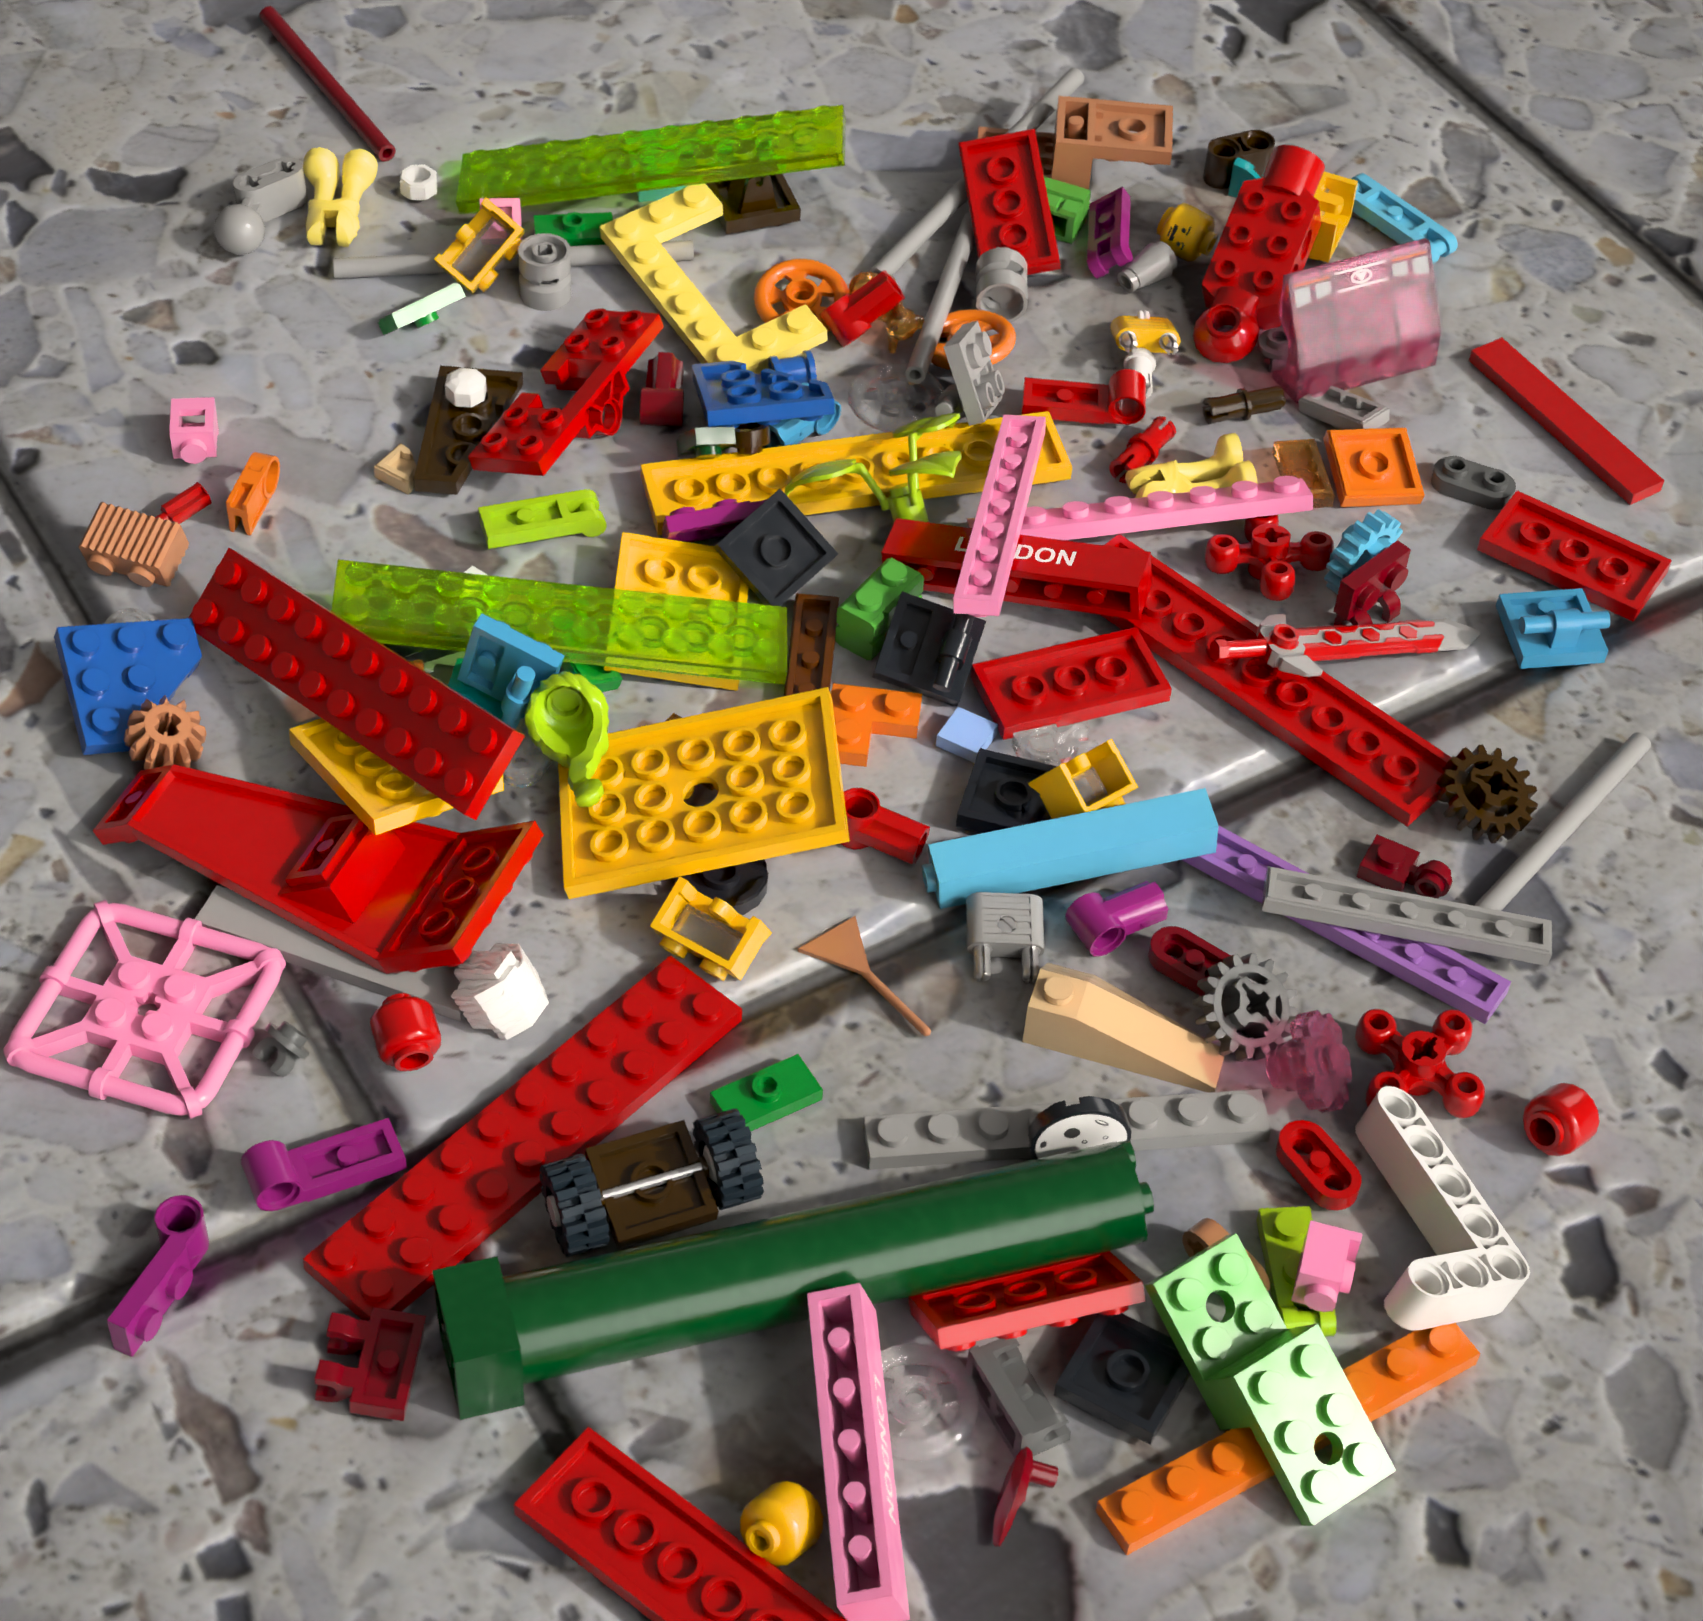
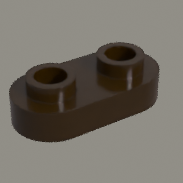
[730,422,771,454]

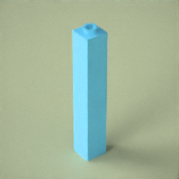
[921,788,1219,909]

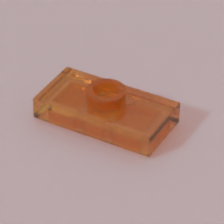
[1272,439,1335,508]

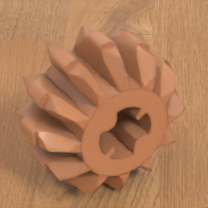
[124,695,206,770]

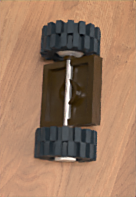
[539,1108,764,1257]

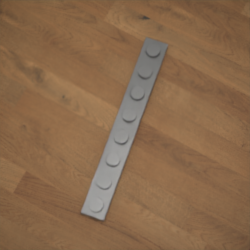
[863,1089,1271,1170]

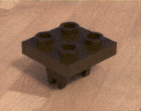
[703,148,801,234]

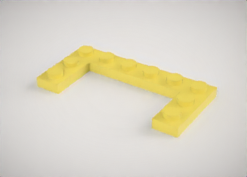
[600,180,827,374]

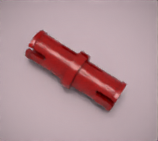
[1109,416,1176,483]

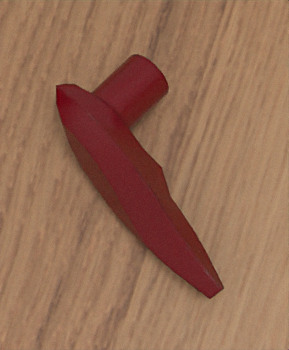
[993,1446,1059,1547]

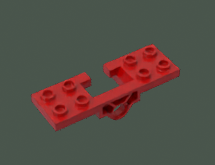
[468,308,664,476]

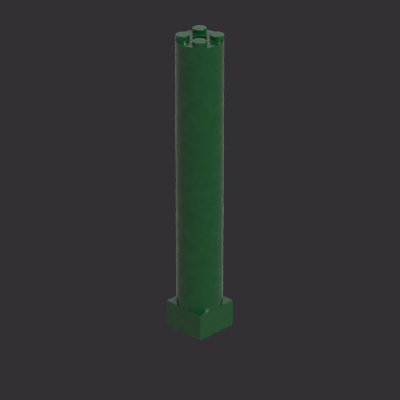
[432,1140,1154,1420]

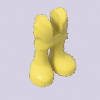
[303,147,378,247]
[1125,433,1258,498]

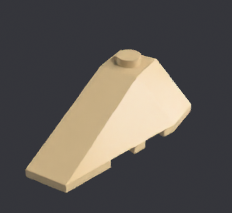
[1022,963,1225,1092]

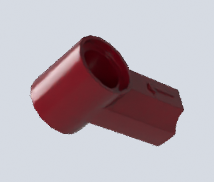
[640,352,684,427]

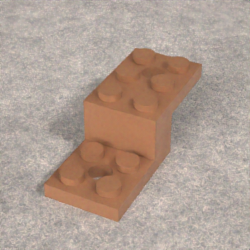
[977,96,1173,190]

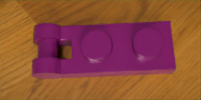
[1087,186,1133,279]

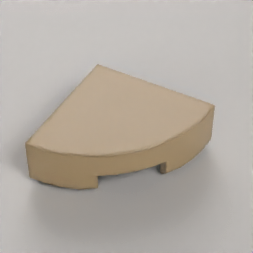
[374,443,416,495]

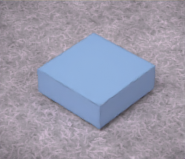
[936,707,998,763]

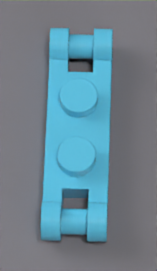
[1351,173,1458,266]

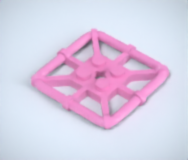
[3,900,286,1119]

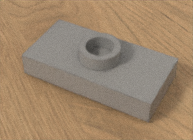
[1299,383,1390,430]

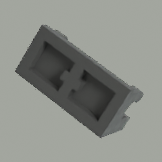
[965,1338,1071,1459]

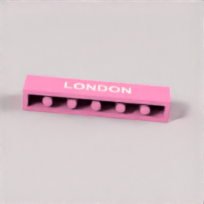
[807,1283,910,1621]

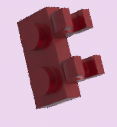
[1333,540,1411,625]
[315,1307,426,1421]

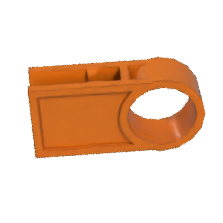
[226,452,280,536]

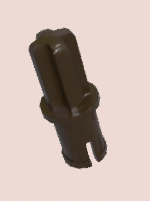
[1202,386,1286,424]

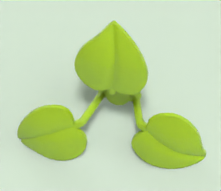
[785,413,962,522]

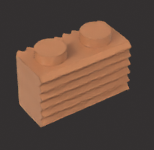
[78,502,189,587]

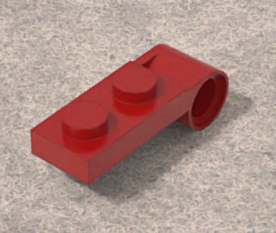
[1022,369,1146,425]

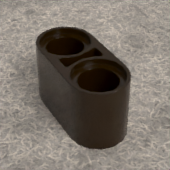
[1203,130,1275,189]

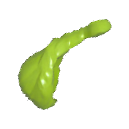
[525,671,609,807]

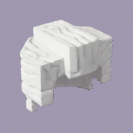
[451,943,549,1040]

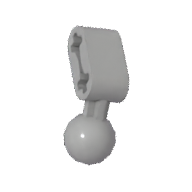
[214,157,308,255]

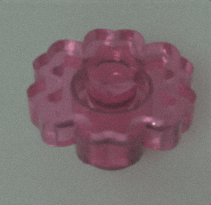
[1265,1010,1352,1113]

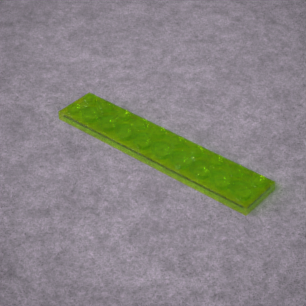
[456,105,846,214]
[331,559,787,685]

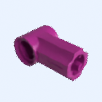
[1065,881,1169,957]

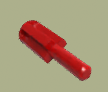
[155,482,212,524]

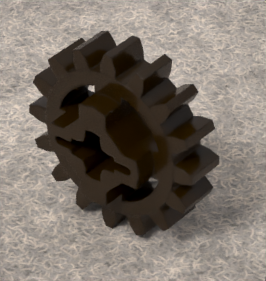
[1436,745,1538,843]

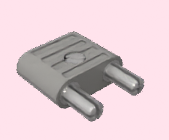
[966,892,1044,983]

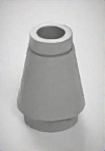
[1118,241,1177,293]

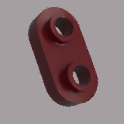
[1148,926,1231,996]

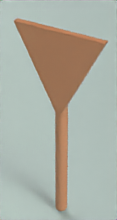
[798,916,931,1036]

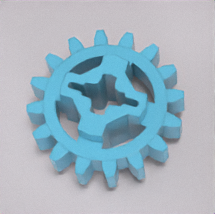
[1324,509,1403,594]

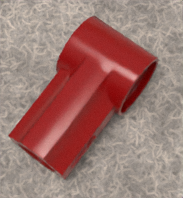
[819,270,905,348]
[841,788,930,864]

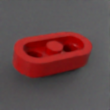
[1276,1120,1362,1210]

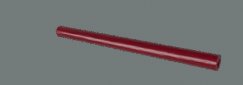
[259,6,396,162]

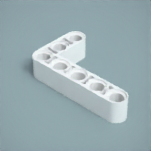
[1355,1086,1530,1330]

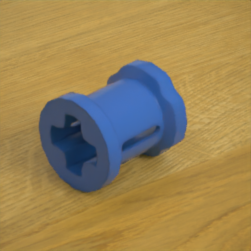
[768,350,817,384]

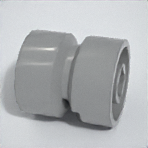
[518,233,571,311]
[976,247,1028,322]

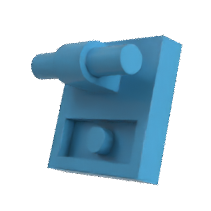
[1496,588,1610,669]
[457,613,565,730]

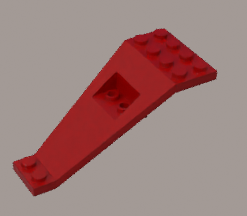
[93,764,544,974]

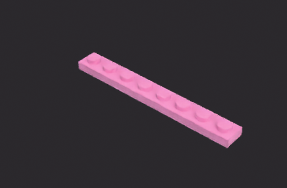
[953,415,1046,617]
[967,476,1313,540]

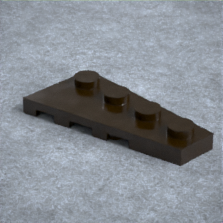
[414,365,523,495]

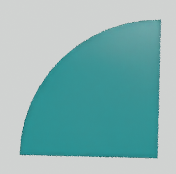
[1228,157,1261,198]

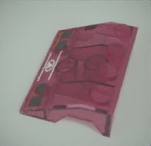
[1272,238,1441,404]

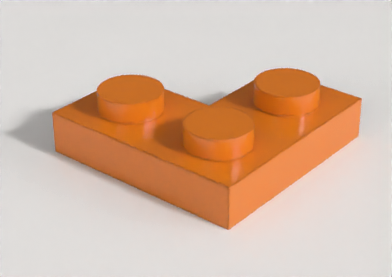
[831,683,922,767]

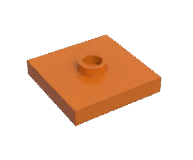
[1323,427,1425,507]

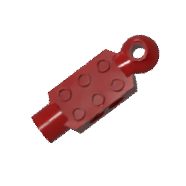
[1193,145,1325,363]

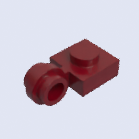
[1356,834,1453,899]

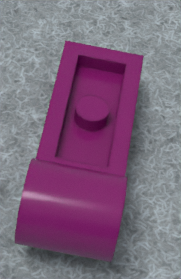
[661,499,767,542]
[241,1118,407,1211]
[107,1195,209,1357]

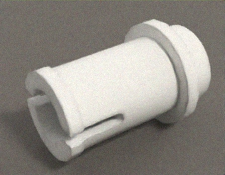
[1124,348,1156,399]

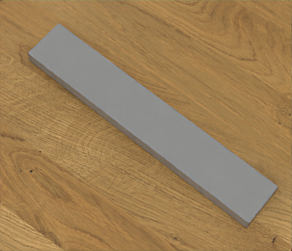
[1261,866,1552,966]
[195,885,464,1022]

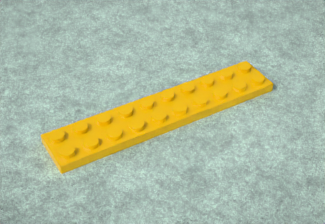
[641,411,1072,535]

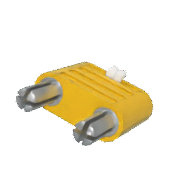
[1110,310,1180,355]

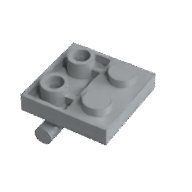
[935,320,1004,426]

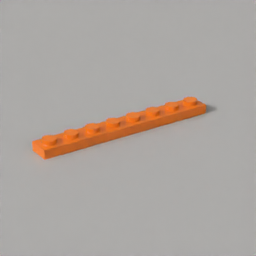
[1095,1323,1481,1556]

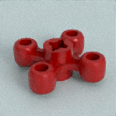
[1205,515,1334,601]
[1355,1009,1485,1119]

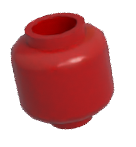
[370,993,441,1072]
[1523,1083,1600,1157]

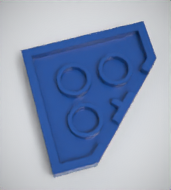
[692,360,835,428]
[54,618,202,755]

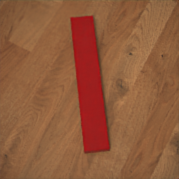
[1469,337,1665,505]

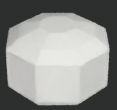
[400,165,437,200]
[445,368,487,408]

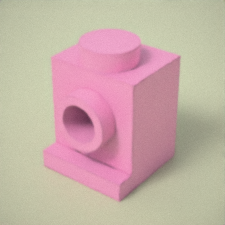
[169,397,219,464]
[1291,1220,1362,1312]

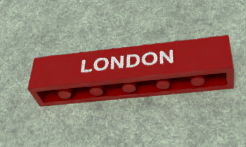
[881,518,1152,620]

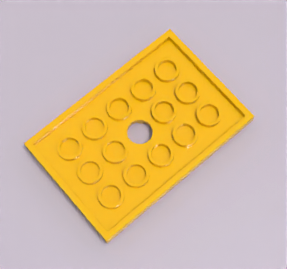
[558,687,850,899]

